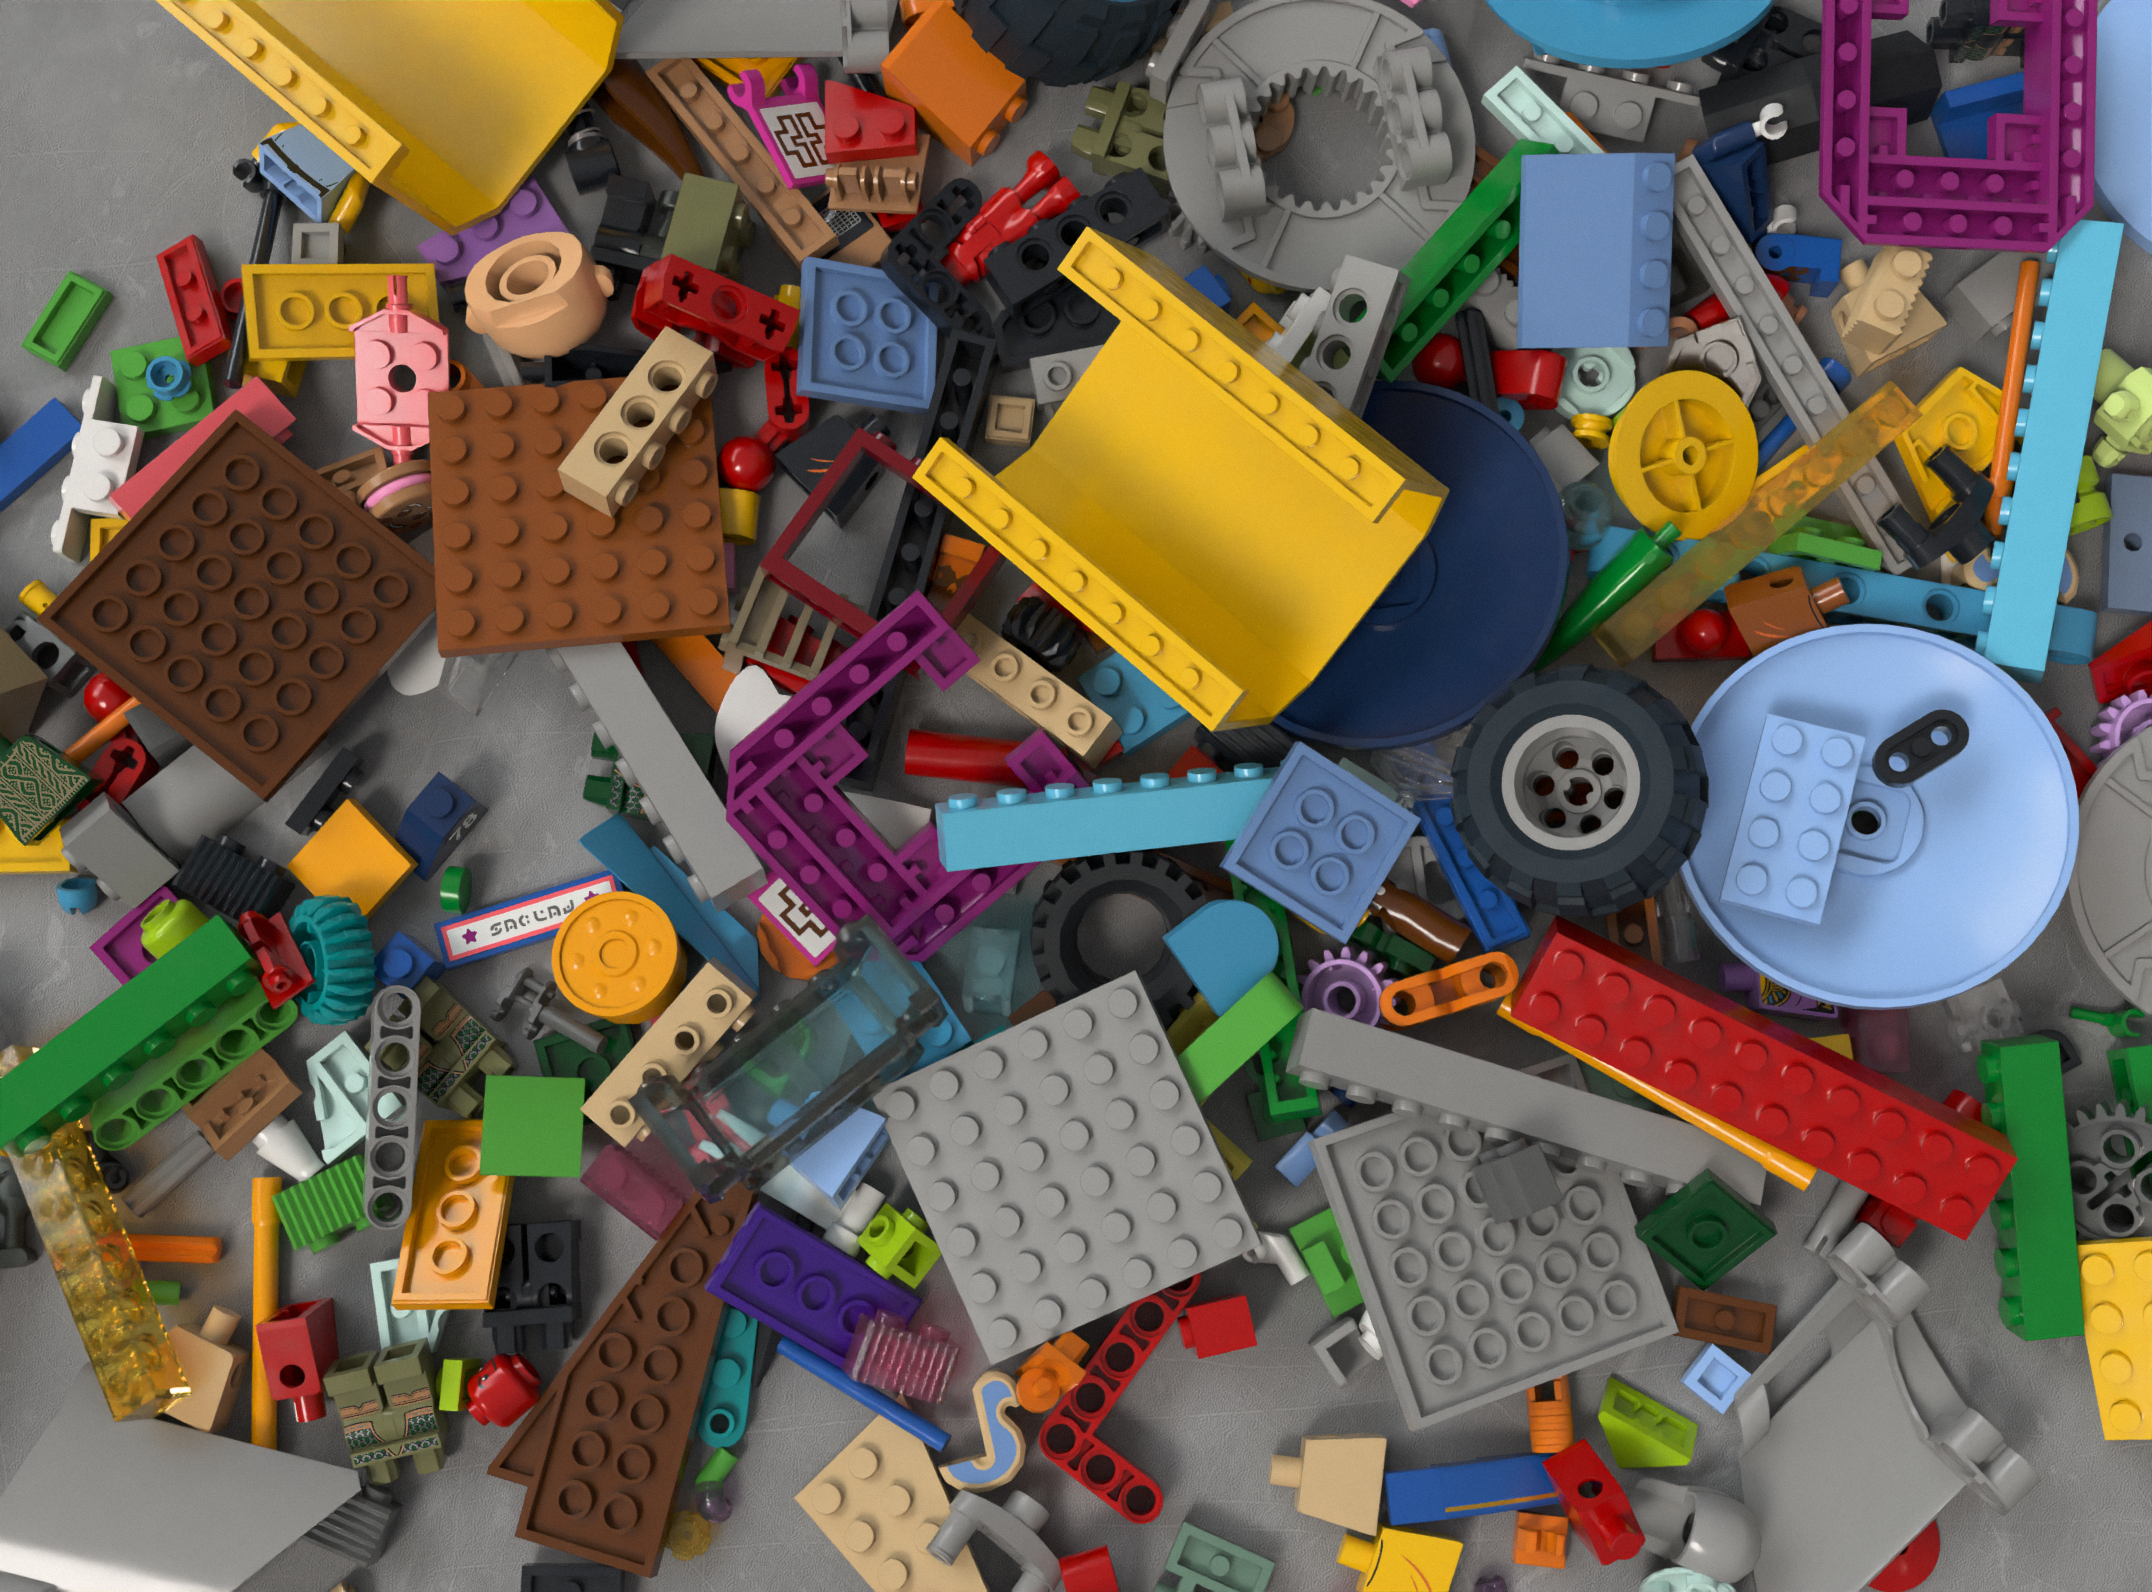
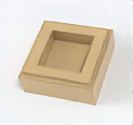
[985,394,1036,448]

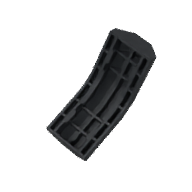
[1698,30,1942,166]

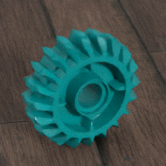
[289,895,377,1026]

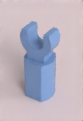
[1273,1110,1348,1188]

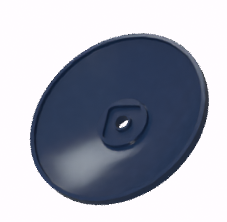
[1272,380,1570,751]

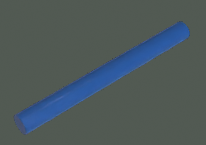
[777,1336,952,1453]

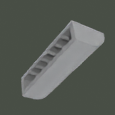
[122,738,334,865]

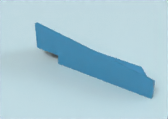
[578,813,762,1004]

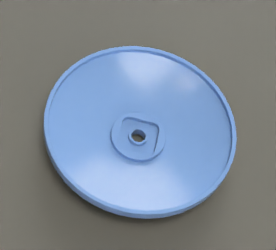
[1679,624,2079,1010]

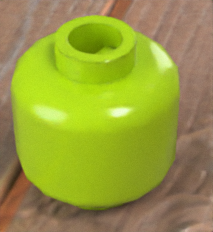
[140,899,210,960]

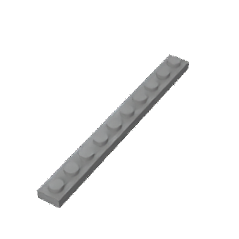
[1673,154,1912,575]

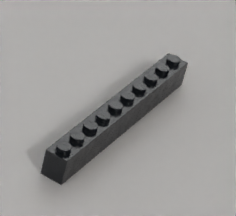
[838,328,999,792]

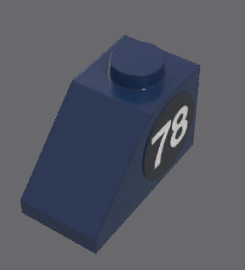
[395,771,488,882]

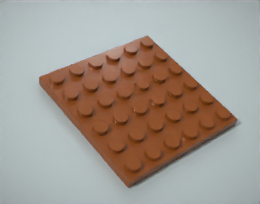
[427,377,731,658]

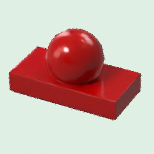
[1650,608,1750,662]

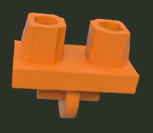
[1014,1330,1090,1413]

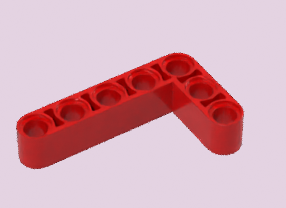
[1039,1273,1201,1524]

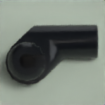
[82,1130,130,1194]

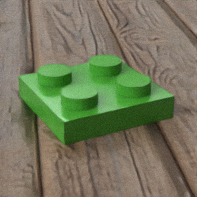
[110,336,218,440]

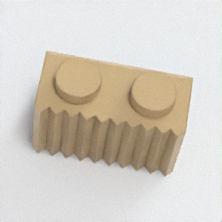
[1841,246,1933,355]

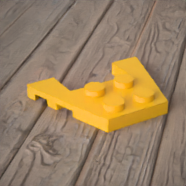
[1890,366,2025,563]

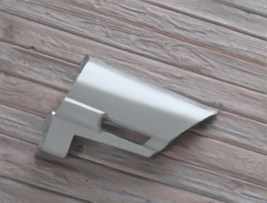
[0,1362,361,1592]

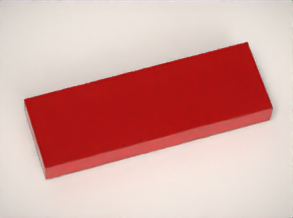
[156,234,232,367]

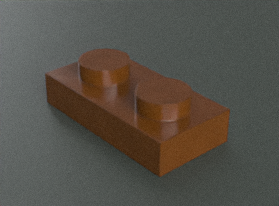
[1672,1286,1777,1355]

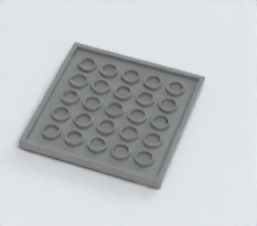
[870,969,1263,1365]
[1308,1054,1679,1431]

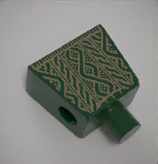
[0,733,104,846]

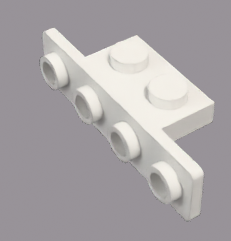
[51,375,145,563]

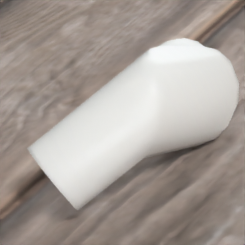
[1242,1231,1311,1286]

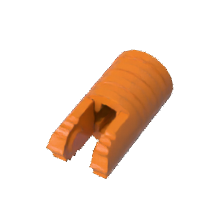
[1526,1374,1575,1453]

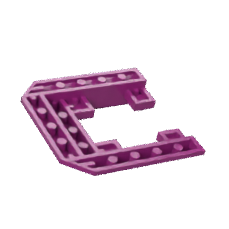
[1819,0,2098,253]
[726,589,1091,962]

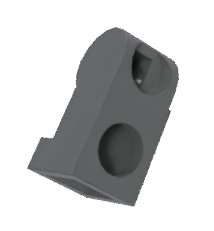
[5,610,97,699]

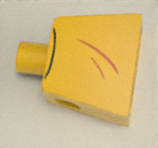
[1336,1522,1464,1592]

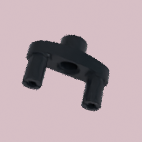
[1876,443,1994,570]

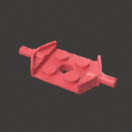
[349,274,450,465]

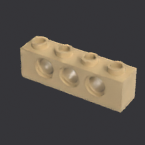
[558,326,718,518]
[957,614,1123,770]

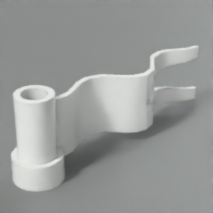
[696,1110,886,1258]

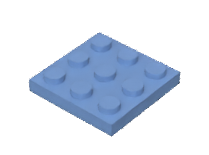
[796,256,938,415]
[1220,741,1421,944]

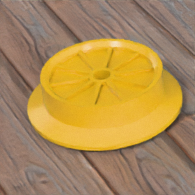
[1608,370,1758,541]

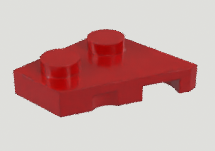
[825,80,918,164]

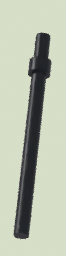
[222,176,288,389]

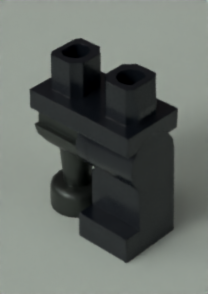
[590,173,679,301]

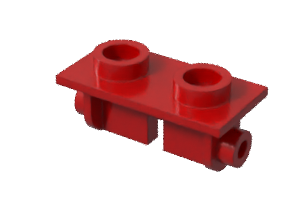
[237,911,315,1010]

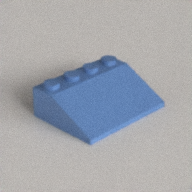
[1517,153,1675,348]

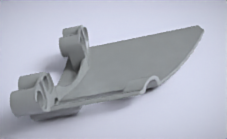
[615,0,899,74]
[1734,1222,2041,1592]

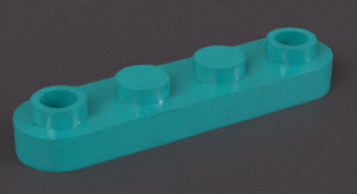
[697,1305,759,1448]

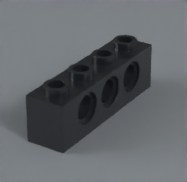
[983,167,1170,322]

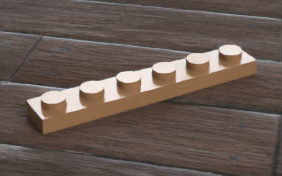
[645,58,840,269]

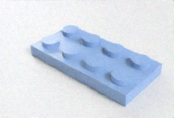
[1718,714,1866,928]

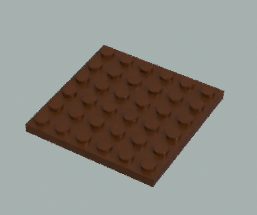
[36,409,437,803]

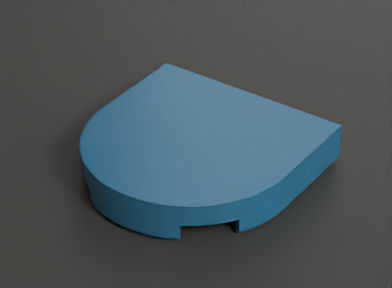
[1161,899,1279,1017]

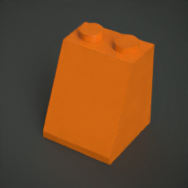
[880,0,1028,167]

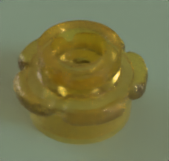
[665,1510,712,1561]

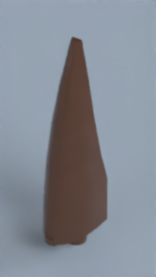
[591,59,705,181]

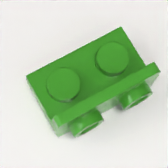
[1767,511,1883,571]

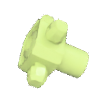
[2091,348,2152,468]

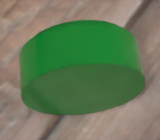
[440,866,472,914]

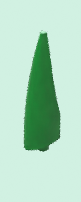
[1529,520,1683,674]

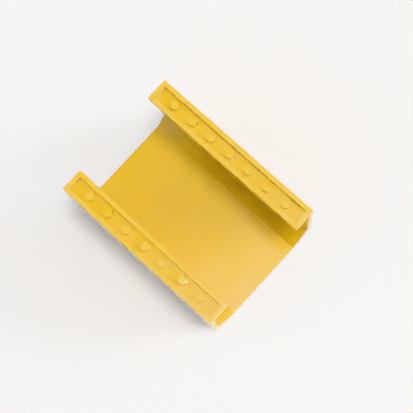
[155,0,624,236]
[912,226,1450,732]

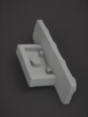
[1521,53,1701,143]

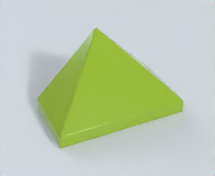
[1598,1377,1698,1469]

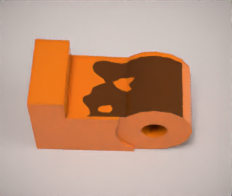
[927,533,986,613]

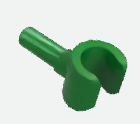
[2068,1006,2145,1038]

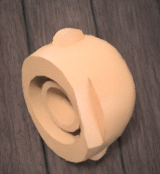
[464,232,614,359]

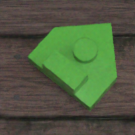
[1288,1207,1364,1317]

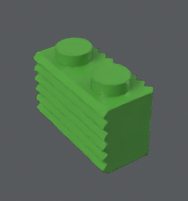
[272,1153,395,1255]

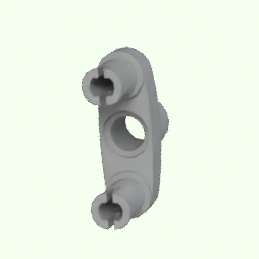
[926,1490,1062,1592]

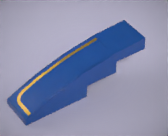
[1384,1452,1581,1525]

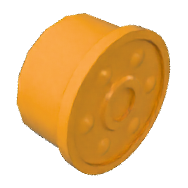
[551,891,688,1024]

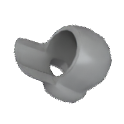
[1629,1478,1762,1584]

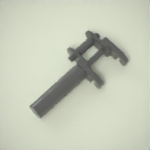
[490,968,608,1054]

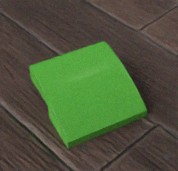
[480,1075,585,1178]

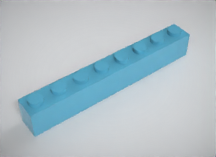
[935,760,1284,872]

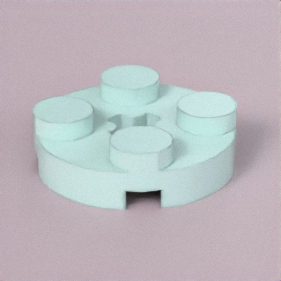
[1551,347,1636,420]

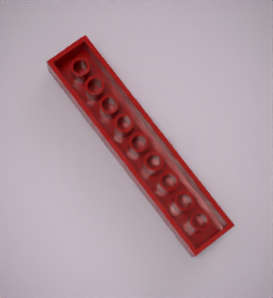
[1511,915,2018,1241]

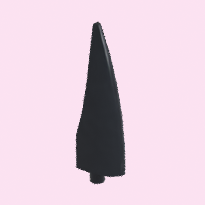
[521,344,732,387]

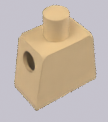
[1831,259,1947,378]
[125,1305,250,1433]
[1268,1433,1387,1536]

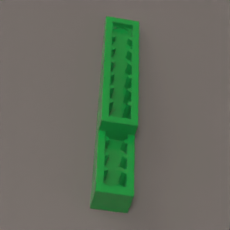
[1225,840,1323,1123]

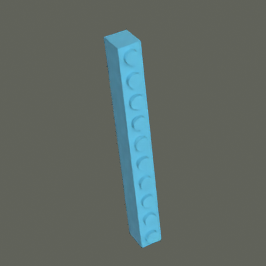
[1974,220,2124,684]

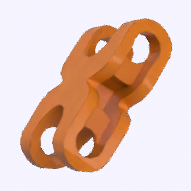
[1379,952,1519,1032]

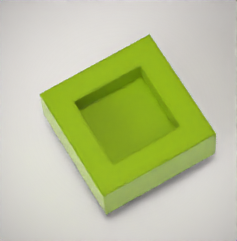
[436,1357,481,1411]

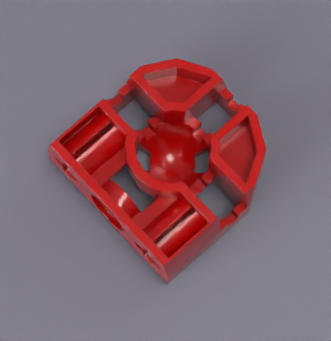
[631,253,800,369]

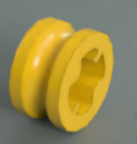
[1570,413,1613,450]

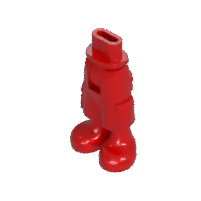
[939,150,1081,287]

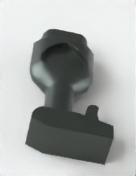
[0,1153,39,1269]

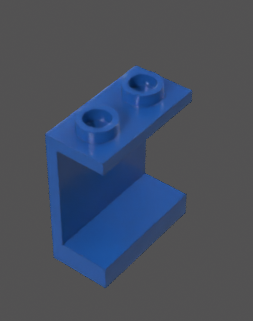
[1930,71,2024,159]

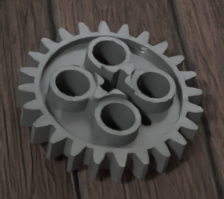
[2066,1099,2152,1241]

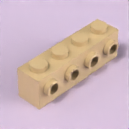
[580,956,758,1148]

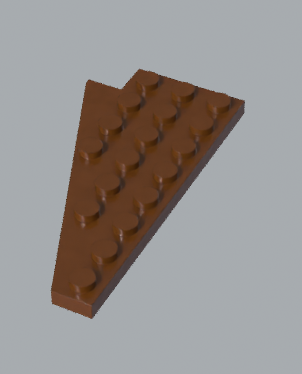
[487,1171,762,1578]

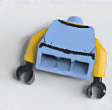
[233,122,371,258]

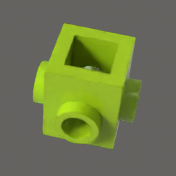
[856,1202,942,1289]

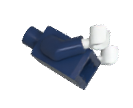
[1692,103,1797,244]

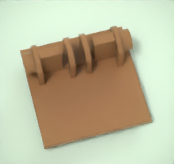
[825,134,931,214]

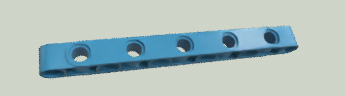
[1585,526,2098,665]

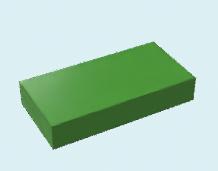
[21,270,114,372]

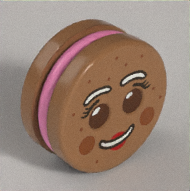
[356,460,433,535]

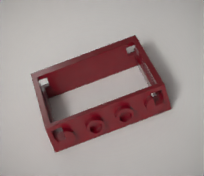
[759,427,1007,682]

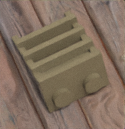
[718,562,865,681]

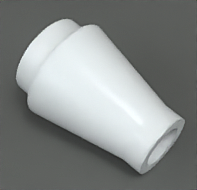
[251,1114,325,1182]

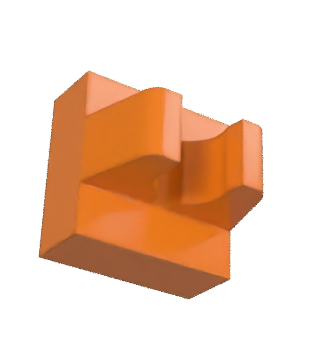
[1512,1510,1569,1569]

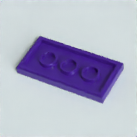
[704,1201,922,1385]

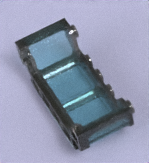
[628,913,948,1204]

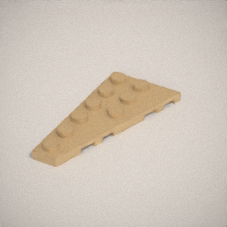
[794,1393,991,1592]

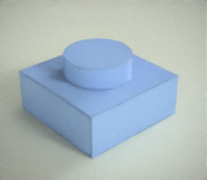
[1679,1343,1751,1414]

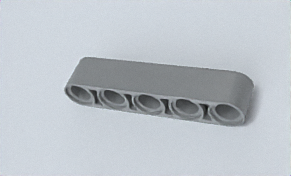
[362,985,421,1231]

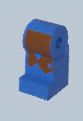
[1752,233,1842,298]

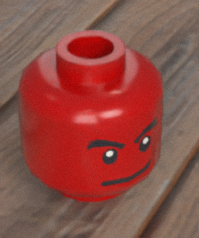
[466,1353,543,1428]

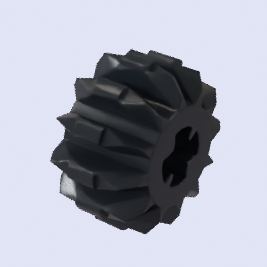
[1001,596,1083,672]

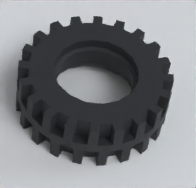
[1030,849,1208,1026]

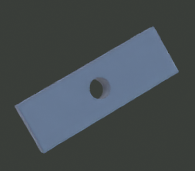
[2101,473,2152,616]

